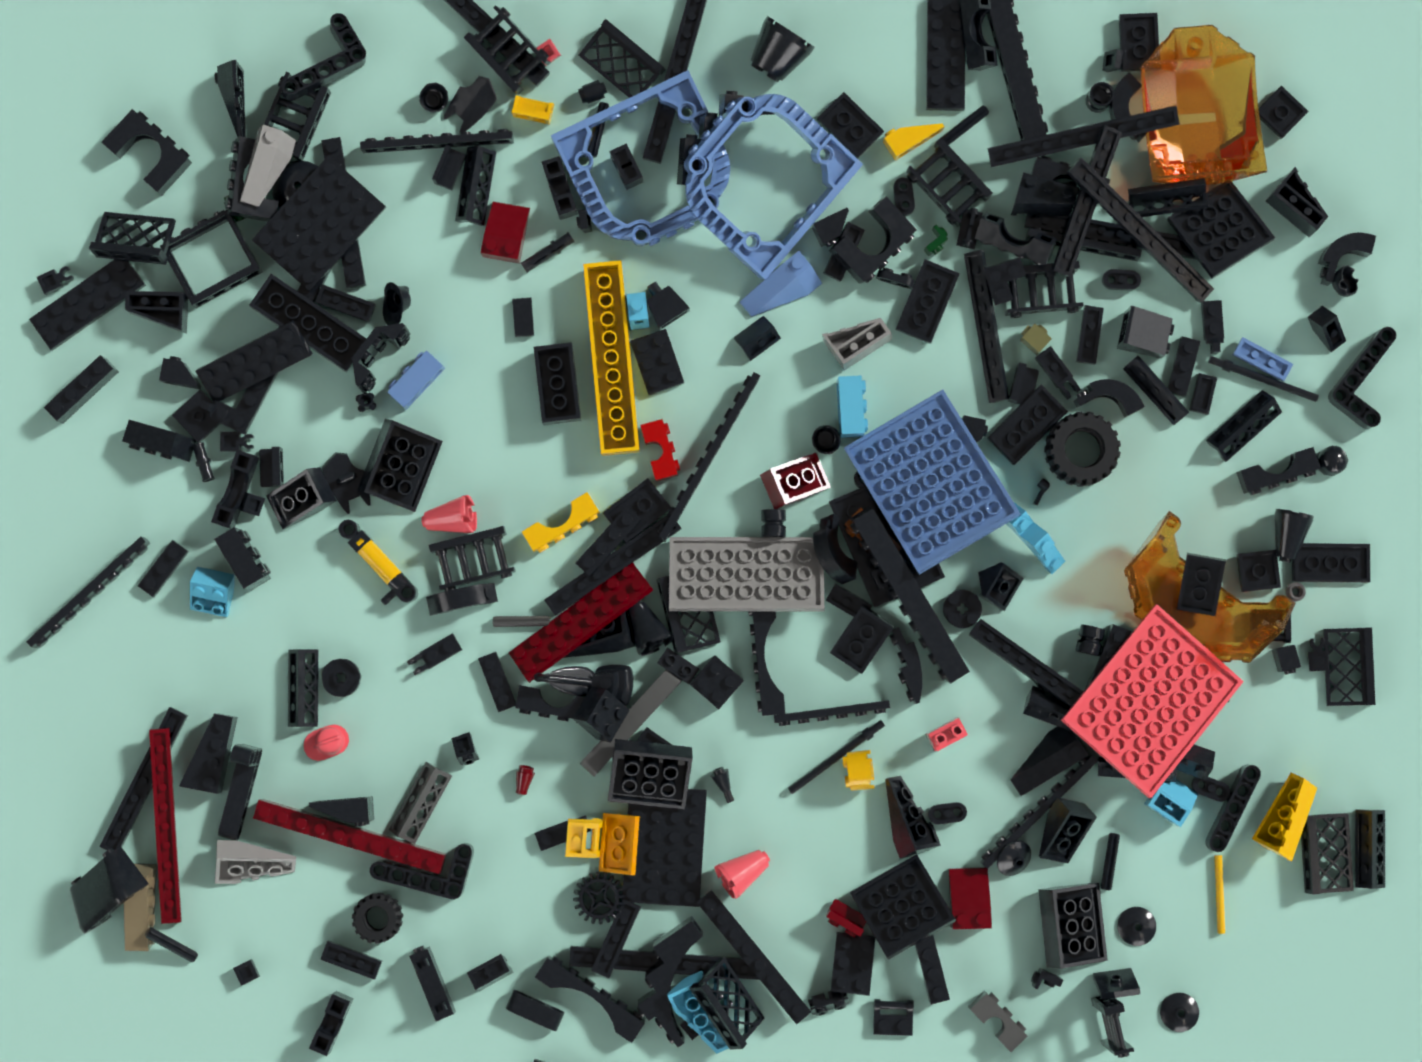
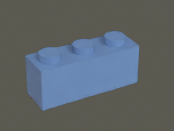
[388,350,445,410]

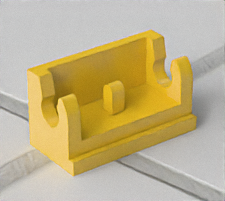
[512,95,554,125]

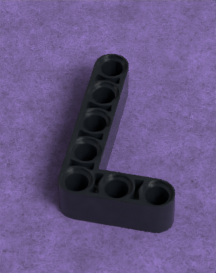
[282,13,366,101]
[1328,327,1396,429]
[218,744,262,841]
[369,843,474,899]

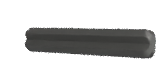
[493,616,550,627]

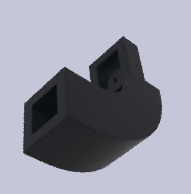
[1109,72,1147,143]
[1318,232,1376,286]
[1073,379,1145,418]
[813,514,858,585]
[426,583,498,616]

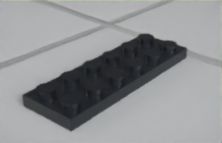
[926,0,965,111]
[29,259,146,351]
[195,320,313,401]

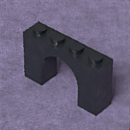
[101,109,192,196]
[225,136,278,222]
[828,196,917,284]

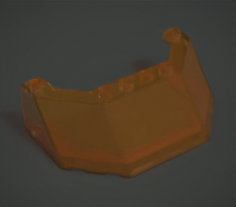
[1124,511,1296,663]

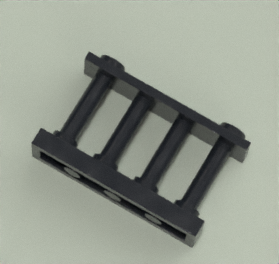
[464,5,551,95]
[264,72,331,161]
[906,138,993,227]
[1005,261,1084,318]
[429,526,516,591]
[1091,996,1134,1058]

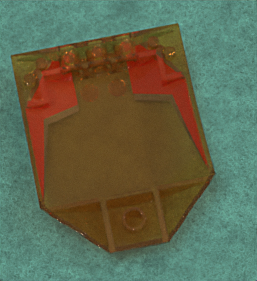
[1141,25,1268,185]

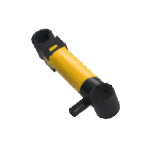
[338,519,418,605]

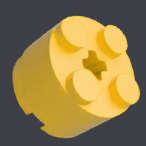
[843,750,875,791]

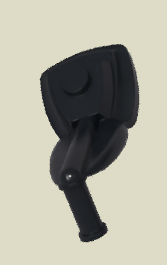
[534,665,633,705]

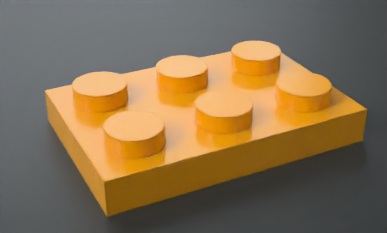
[599,813,640,875]

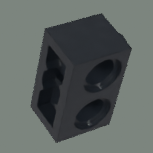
[609,143,643,190]

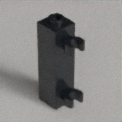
[409,945,456,1021]

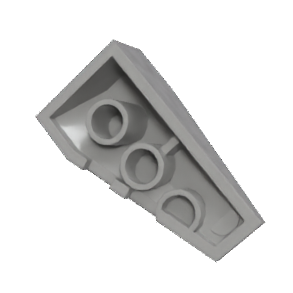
[240,125,296,207]
[215,840,296,884]

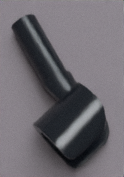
[1033,478,1050,506]

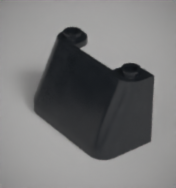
[70,847,149,934]

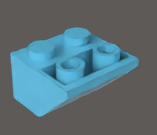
[190,567,235,617]
[1144,780,1198,827]

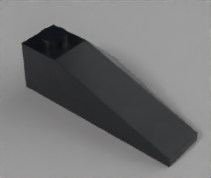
[215,60,246,137]
[564,611,635,658]
[885,776,941,859]

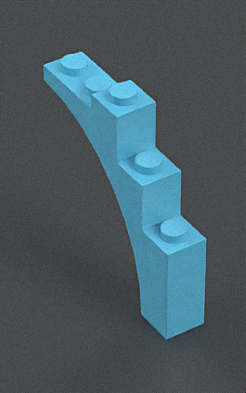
[1006,502,1065,574]

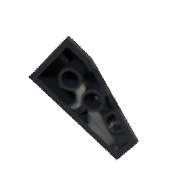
[1010,726,1089,796]

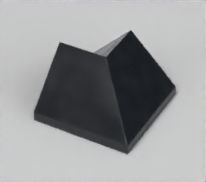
[978,562,1024,611]

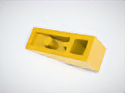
[883,123,945,161]

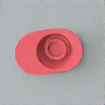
[304,724,349,761]

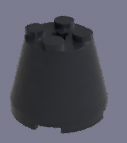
[751,16,815,82]

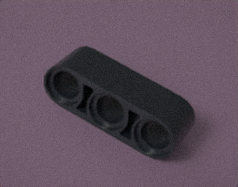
[505,990,565,1031]

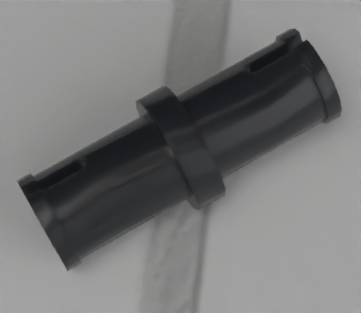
[192,442,215,482]

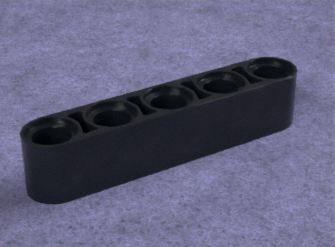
[1205,764,1261,852]

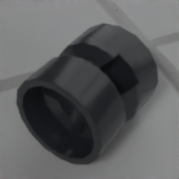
[1085,82,1114,113]
[761,509,786,537]
[1075,624,1105,656]

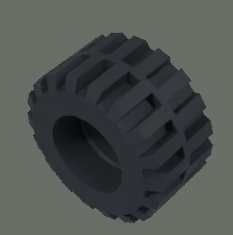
[352,892,403,944]

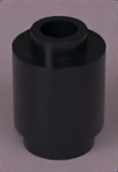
[578,80,607,104]

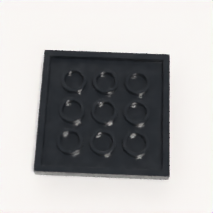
[1167,181,1275,279]
[850,854,956,960]

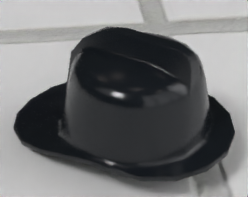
[382,282,411,325]

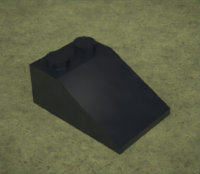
[266,467,337,529]
[309,796,374,826]
[1039,797,1097,863]

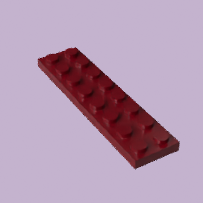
[509,563,653,683]

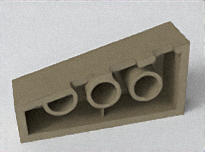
[124,864,156,951]

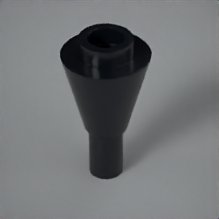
[710,767,734,803]

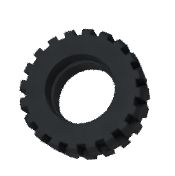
[1044,412,1121,487]

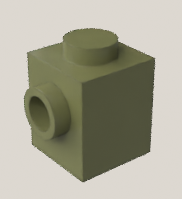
[1020,324,1052,355]

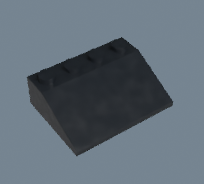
[357,419,443,512]
[608,739,693,809]
[1038,883,1108,969]

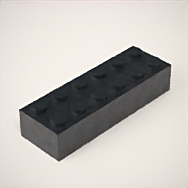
[249,274,366,372]

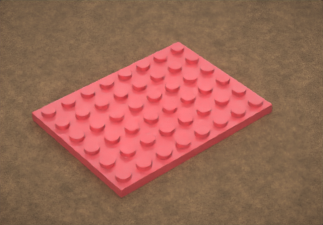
[1061,604,1244,798]

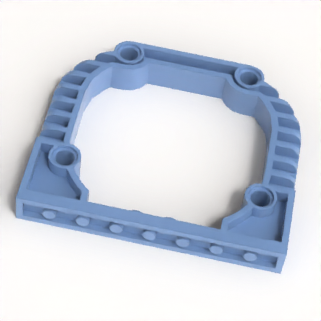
[551,70,730,246]
[684,94,863,280]

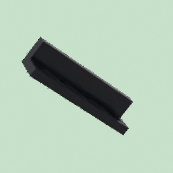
[455,146,496,226]
[1128,178,1208,217]
[1206,390,1282,462]
[288,649,318,727]
[1355,809,1385,889]

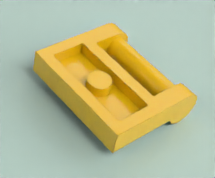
[565,818,603,858]

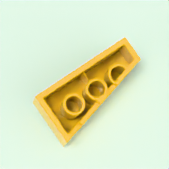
[1252,772,1317,862]

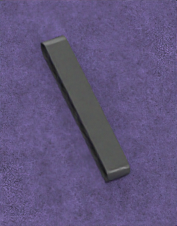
[580,670,682,777]

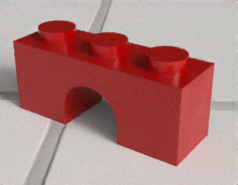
[640,419,680,482]

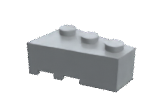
[822,318,892,371]

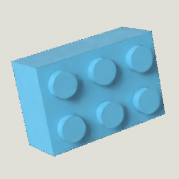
[836,375,868,438]

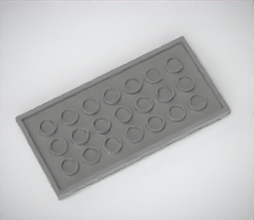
[669,537,825,612]

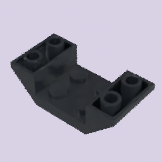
[352,323,410,393]

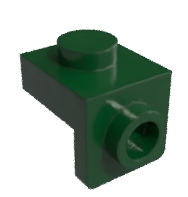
[924,224,948,256]

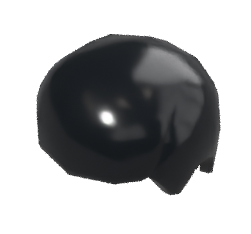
[419,82,448,113]
[1332,266,1359,297]
[812,425,841,454]
[1317,445,1348,476]

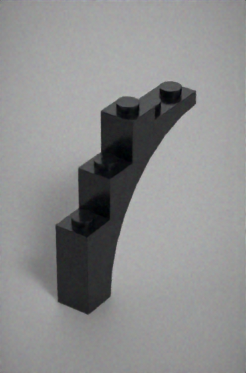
[677,91,775,185]
[637,916,703,1047]

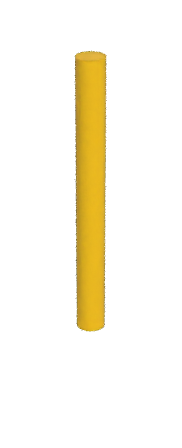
[1214,855,1225,934]

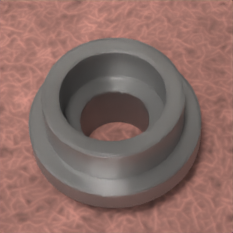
[1286,582,1306,601]

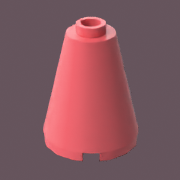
[421,495,477,533]
[714,850,770,899]

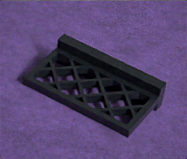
[578,19,666,98]
[89,212,176,265]
[656,576,721,653]
[1323,627,1376,706]
[1301,813,1354,894]
[689,957,765,1050]

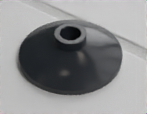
[997,841,1031,876]
[1117,907,1156,946]
[1160,992,1199,1032]

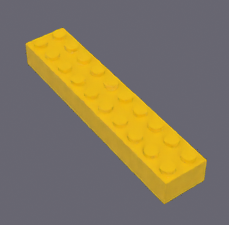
[583,260,640,456]

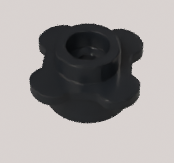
[356,392,376,412]

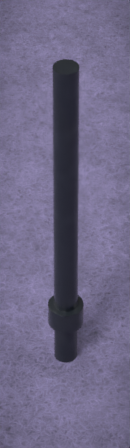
[1208,356,1319,402]
[788,720,885,794]

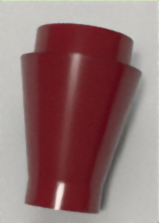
[516,765,535,795]

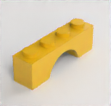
[522,492,600,553]

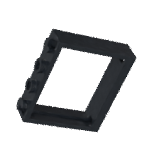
[160,210,263,308]

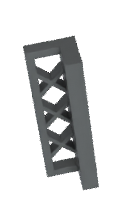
[389,762,452,844]

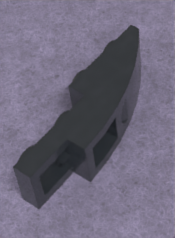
[889,627,922,704]

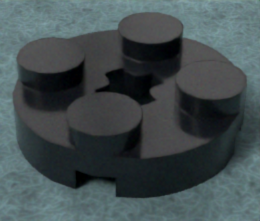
[943,590,982,628]
[322,659,362,697]

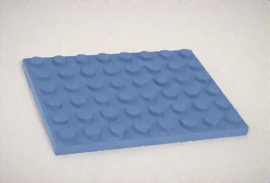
[844,389,1021,575]

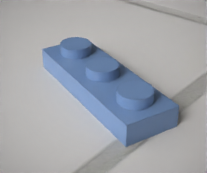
[1232,337,1293,382]

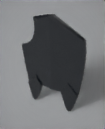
[444,76,497,133]
[322,452,370,514]

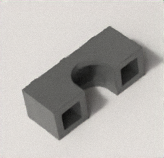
[968,991,1028,1052]

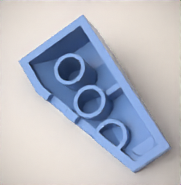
[740,251,822,317]

